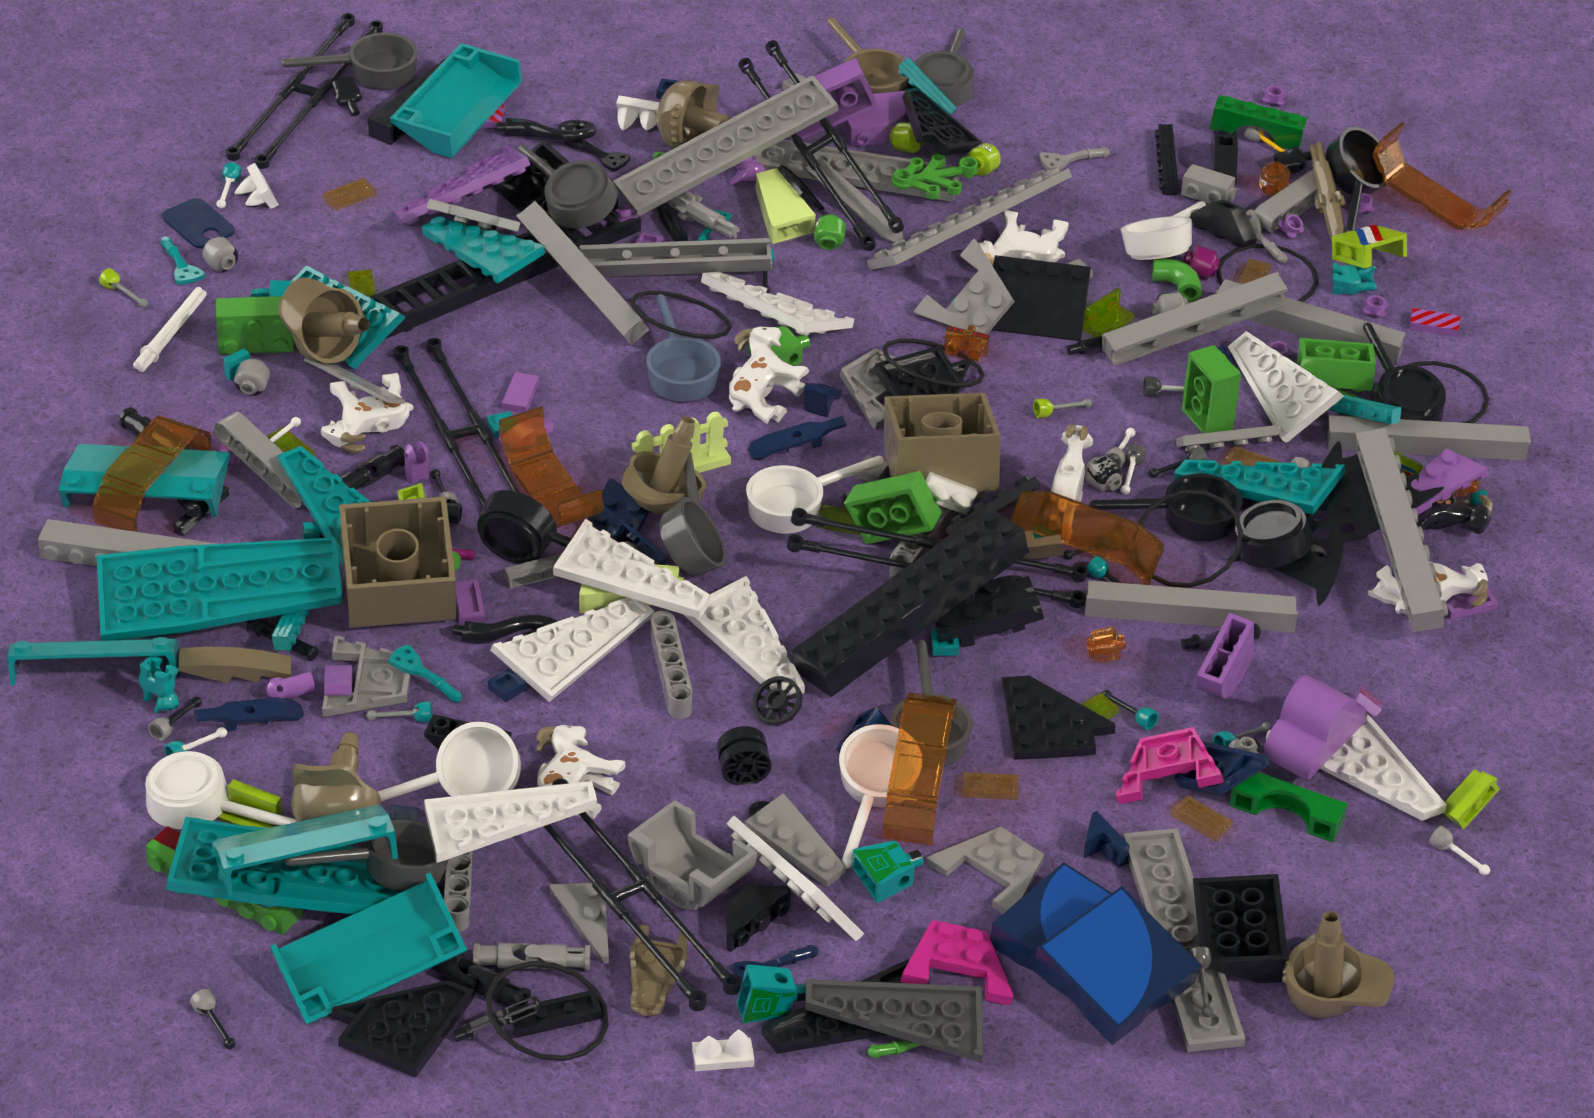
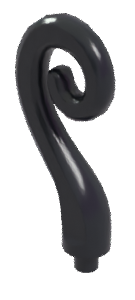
[496,118,597,141]
[453,615,558,644]

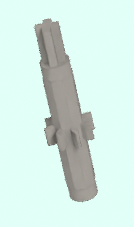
[665,191,740,239]

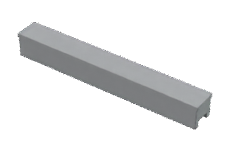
[516,201,649,346]
[580,238,772,277]
[1102,272,1288,366]
[1215,279,1406,365]
[1327,415,1531,461]
[1084,580,1298,633]

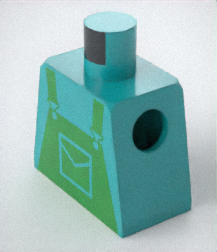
[852,841,923,903]
[736,965,806,1024]

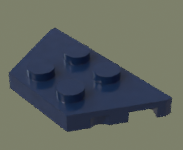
[588,478,650,543]
[1175,741,1270,796]

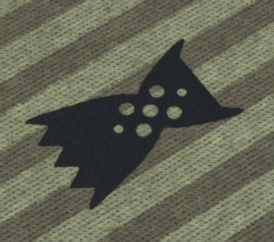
[1227,441,1444,606]

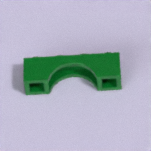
[1210,95,1308,149]
[1229,772,1348,843]

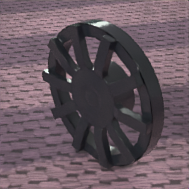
[753,676,802,726]

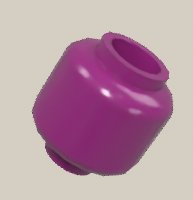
[1183,245,1220,280]

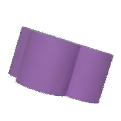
[1263,675,1367,781]

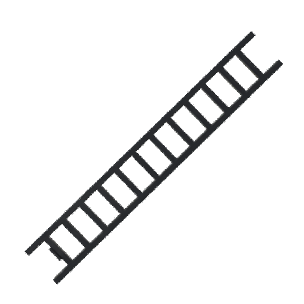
[370,198,641,340]

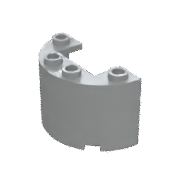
[627,800,757,910]

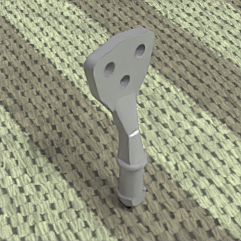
[1039,147,1110,170]
[1246,210,1288,264]

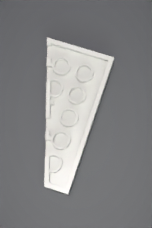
[701,272,854,335]
[1228,331,1344,443]
[424,781,597,863]
[726,816,864,941]

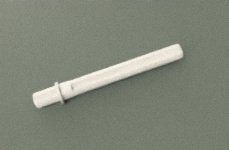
[133,287,207,372]

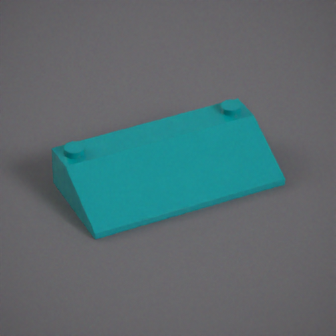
[390,43,522,158]
[58,444,230,517]
[8,637,180,685]
[211,804,398,896]
[270,872,467,1025]

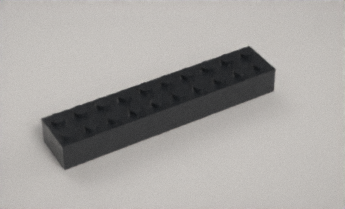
[791,507,1029,697]

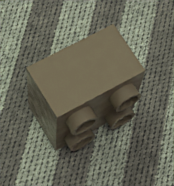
[884,393,1001,501]
[339,496,456,628]

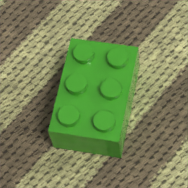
[216,296,294,355]
[1296,338,1376,392]
[1182,345,1241,433]
[844,471,942,545]

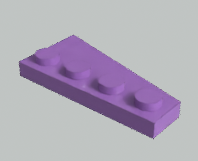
[1411,448,1488,515]

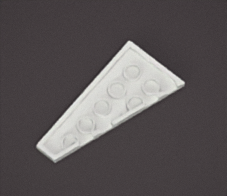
[553,519,710,619]
[684,576,805,701]
[490,597,655,702]

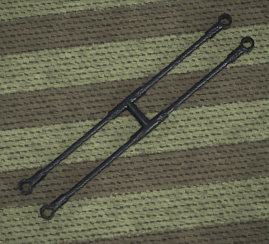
[226,13,383,169]
[738,40,904,251]
[394,338,520,509]
[786,508,1088,608]
[543,778,741,1011]

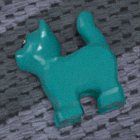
[1331,263,1377,295]
[139,656,179,714]

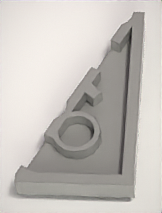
[550,882,609,963]

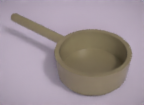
[827,17,909,94]

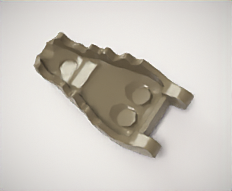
[629,924,688,1016]

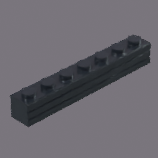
[1155,124,1178,195]

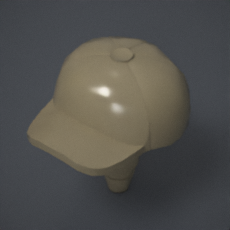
[656,80,730,149]
[278,278,370,364]
[622,416,707,515]
[291,732,381,822]
[1282,911,1395,1019]

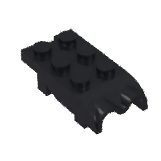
[935,575,1044,647]

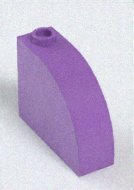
[842,91,908,147]
[1197,613,1254,699]

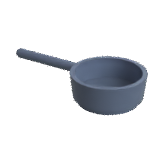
[646,294,721,402]

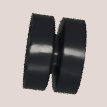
[717,726,772,785]

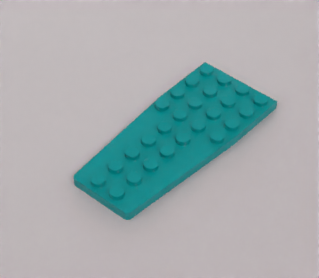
[97,538,343,640]
[166,816,401,914]

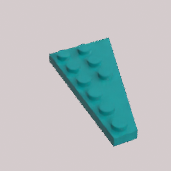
[422,217,545,283]
[292,265,406,369]
[278,446,371,566]
[1174,459,1345,514]

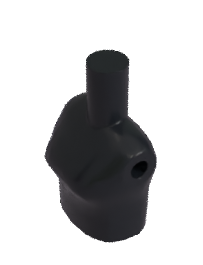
[331,76,362,116]
[1274,147,1312,175]

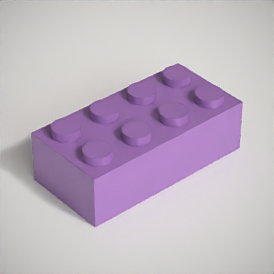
[772,58,878,140]

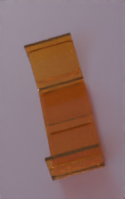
[1373,122,1511,231]
[499,406,604,528]
[92,415,212,532]
[1010,490,1164,585]
[883,692,957,846]

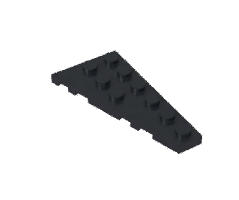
[761,959,930,1054]

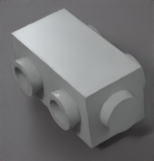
[1181,164,1237,204]

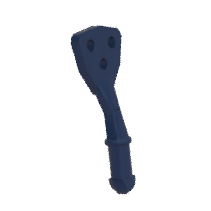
[732,945,819,983]

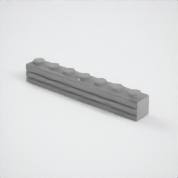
[504,554,562,589]

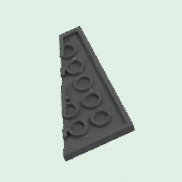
[805,979,983,1063]

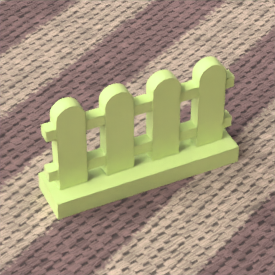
[632,412,731,473]

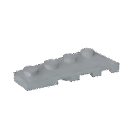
[745,793,846,888]

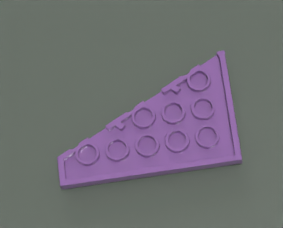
[394,145,530,225]

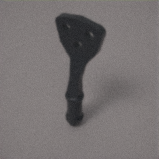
[564,140,630,171]

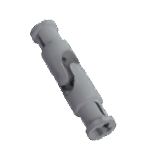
[473,942,591,971]

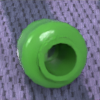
[814,214,846,250]

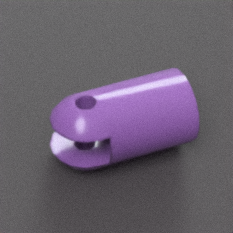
[404,441,430,484]
[265,672,315,699]

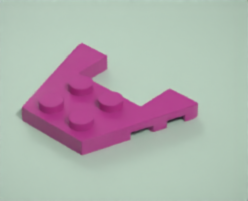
[1116,727,1224,804]
[901,920,1013,1005]

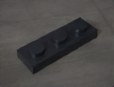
[509,990,602,1038]

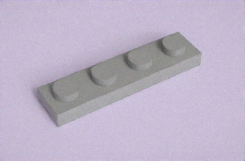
[1176,425,1280,452]

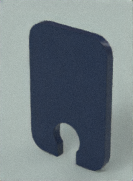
[162,198,235,248]

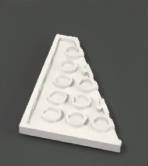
[1266,713,1447,821]

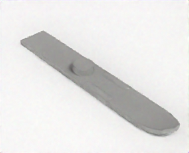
[805,158,903,244]
[303,358,405,404]

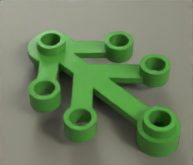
[891,154,978,199]

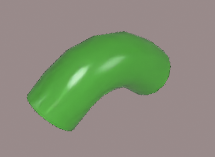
[1152,258,1202,302]

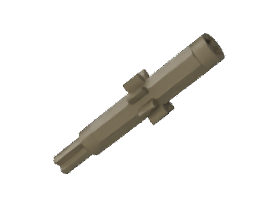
[1309,142,1346,243]

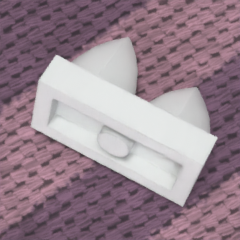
[616,95,660,131]
[234,163,279,209]
[925,472,977,515]
[692,1029,755,1071]

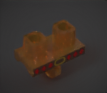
[945,324,990,361]

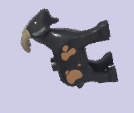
[1416,492,1493,534]

